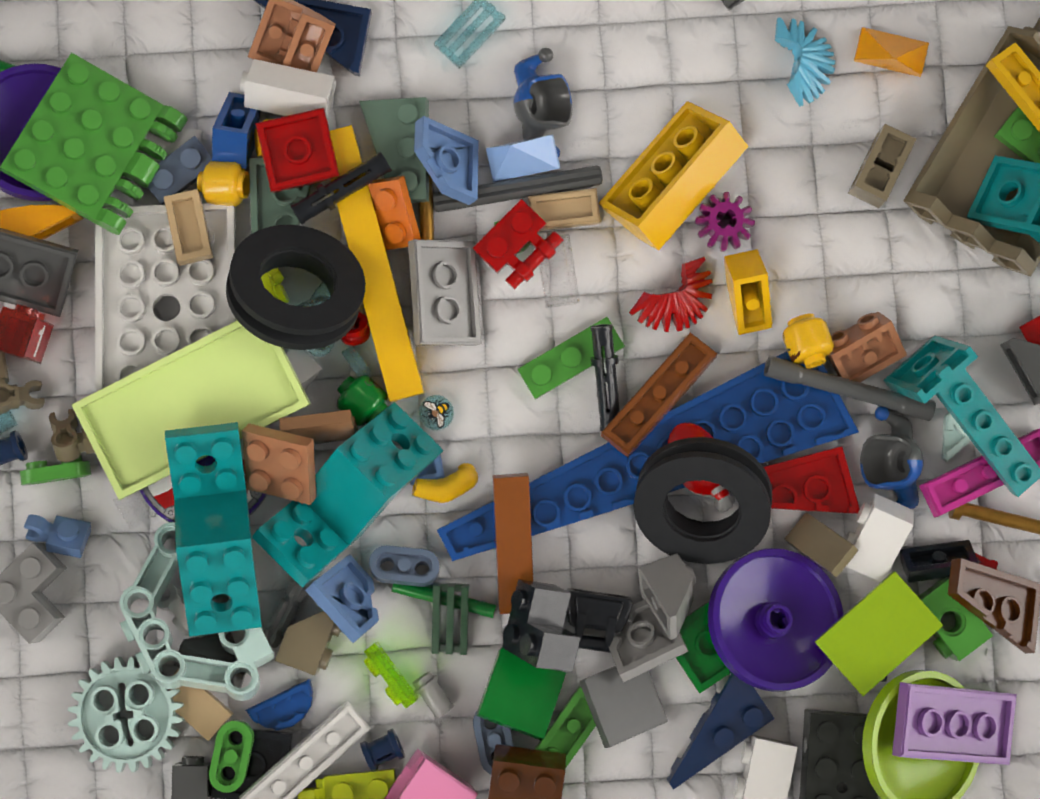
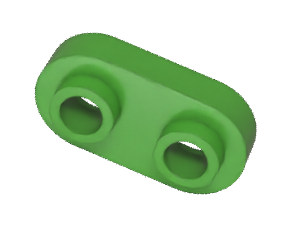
[19,455,92,486]
[209,720,254,793]

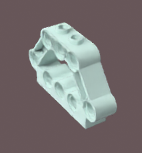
[120,522,274,701]

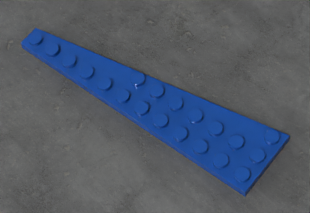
[437,351,859,561]

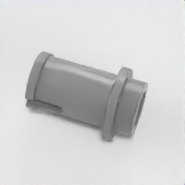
[412,671,454,719]

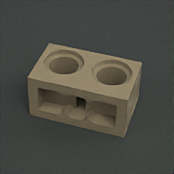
[848,124,916,208]

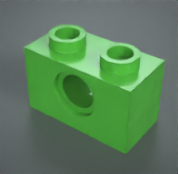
[918,578,993,661]

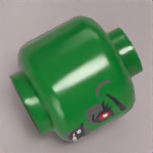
[336,375,389,426]

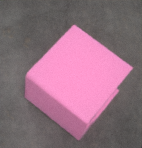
[384,749,478,799]

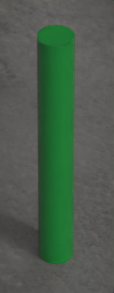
[391,584,496,618]

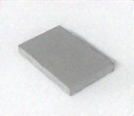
[408,239,482,346]

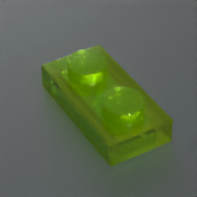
[363,641,419,708]

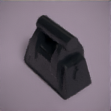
[566,588,633,653]

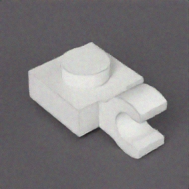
[157,583,207,638]

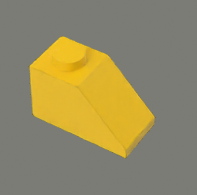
[724,249,772,335]

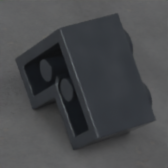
[502,579,581,672]

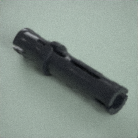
[291,152,392,225]
[590,324,620,431]

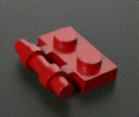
[473,199,564,290]

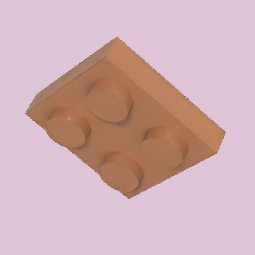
[242,423,316,505]

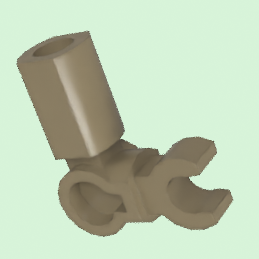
[0,345,45,415]
[49,409,95,462]

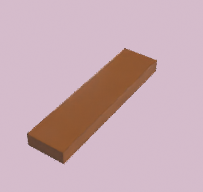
[601,332,717,458]
[492,473,533,614]

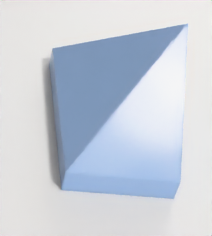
[486,134,560,182]

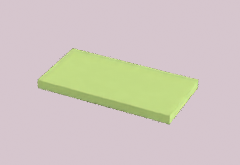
[71,320,311,500]

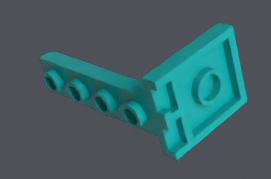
[883,335,1040,497]

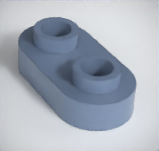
[369,545,440,587]
[473,710,514,774]

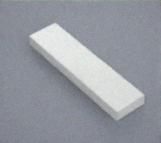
[239,701,371,799]

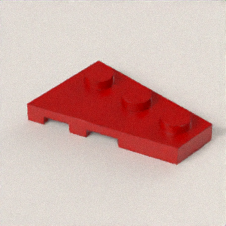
[763,446,860,514]

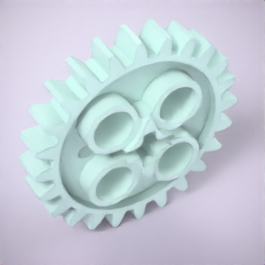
[68,656,185,773]

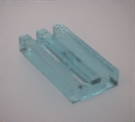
[434,0,506,69]

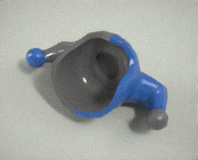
[513,48,572,158]
[860,406,924,509]

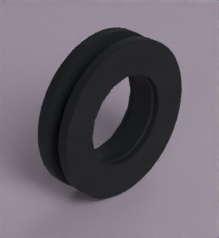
[226,225,366,350]
[634,437,772,564]

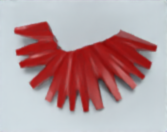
[629,257,713,332]

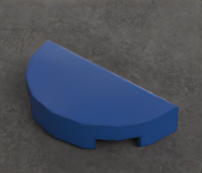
[245,679,313,730]

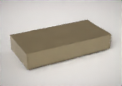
[784,512,859,578]

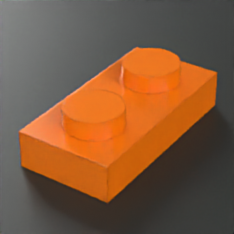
[368,176,421,250]

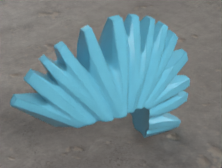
[775,18,835,107]

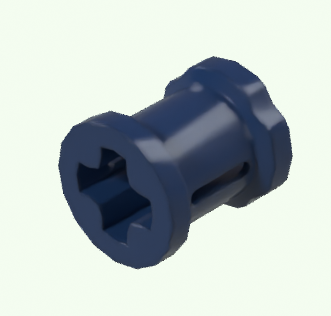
[0,430,28,466]
[360,728,405,772]

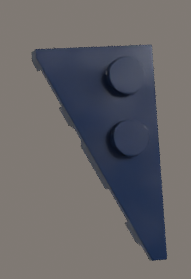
[254,0,372,76]
[666,670,775,790]

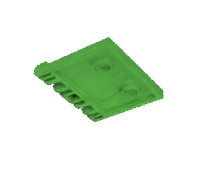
[0,52,188,235]

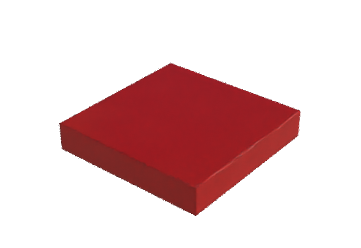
[255,108,340,193]

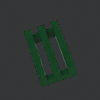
[432,582,470,655]

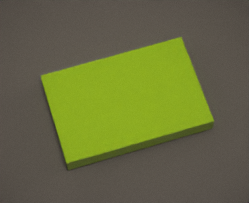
[814,571,944,696]

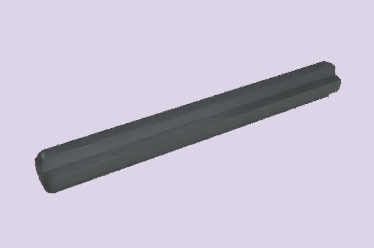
[433,165,603,212]

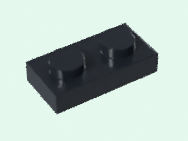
[900,540,979,583]

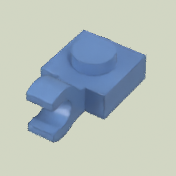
[24,514,91,558]

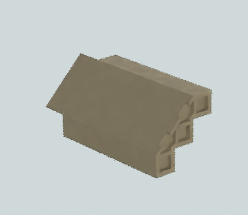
[903,18,1040,277]

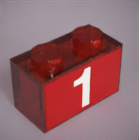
[0,303,54,364]

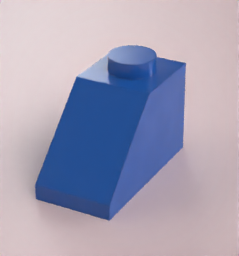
[212,92,261,169]

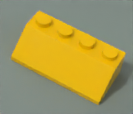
[598,101,749,251]

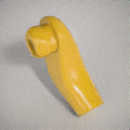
[412,463,478,503]

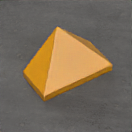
[854,27,929,77]

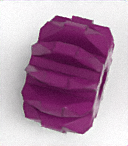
[695,192,755,252]

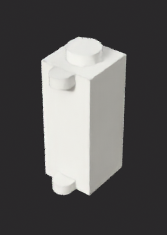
[240,59,336,118]

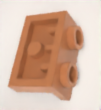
[828,312,907,382]

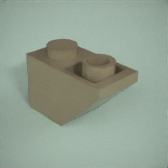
[275,611,341,676]

